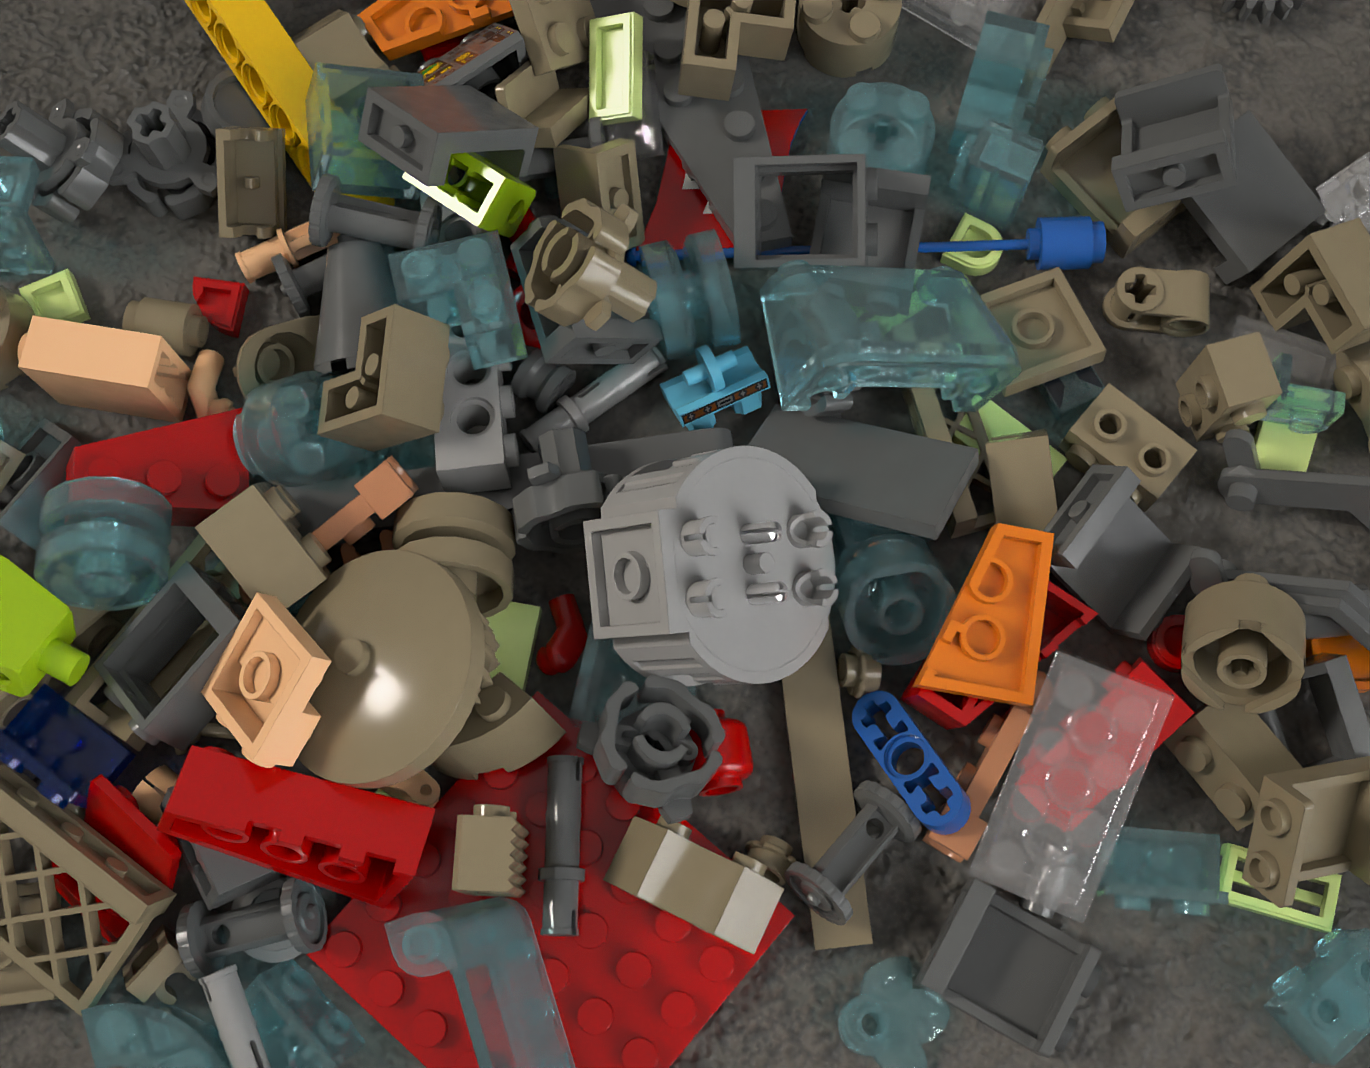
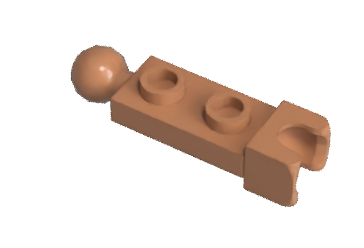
[238,455,419,606]
[922,670,1055,863]

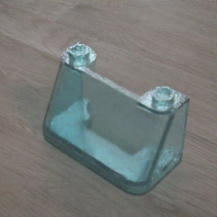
[760,260,1022,412]
[384,897,576,1068]

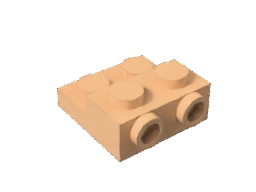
[201,592,332,768]

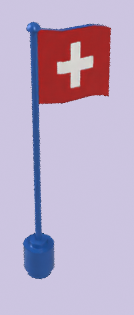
[625,109,1106,271]

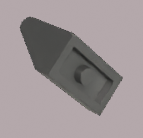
[1258,653,1370,768]

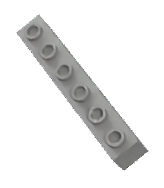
[420,191,519,493]

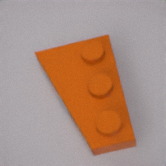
[357,0,514,61]
[913,523,1054,707]

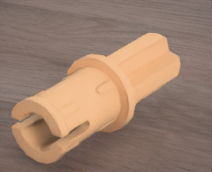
[235,221,341,284]

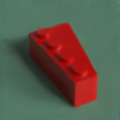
[156,745,436,909]

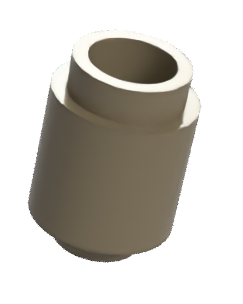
[122,297,209,357]

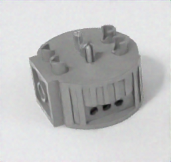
[583,446,838,686]

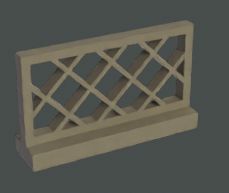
[0,757,177,1017]

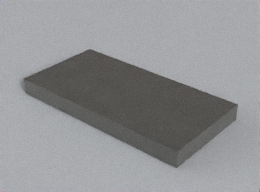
[748,404,979,540]

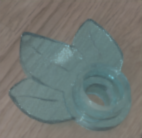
[838,956,951,1068]

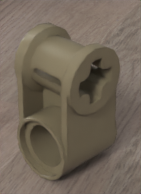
[1101,266,1210,337]

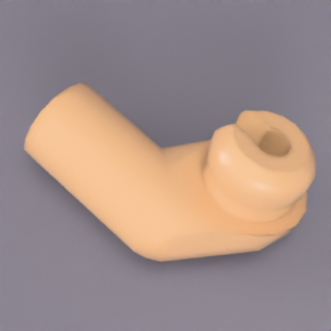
[187,349,235,418]

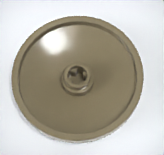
[295,550,485,789]

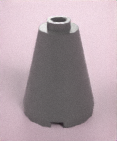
[314,234,405,383]

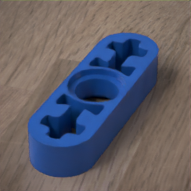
[852,691,971,835]

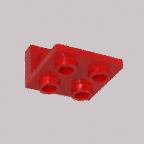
[35,774,182,943]

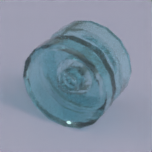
[639,229,741,361]
[34,476,173,610]

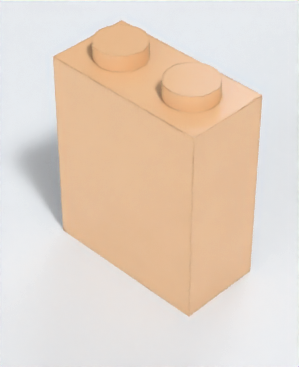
[18,315,192,423]

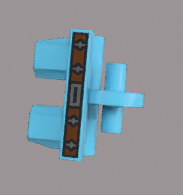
[660,344,771,431]

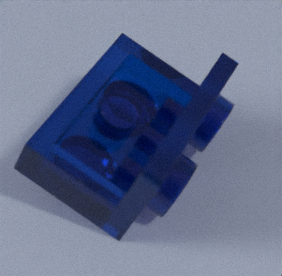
[0,683,136,809]

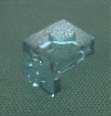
[1260,353,1346,434]

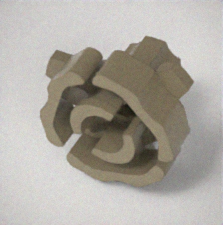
[524,198,657,331]

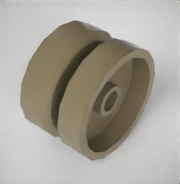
[392,492,516,618]

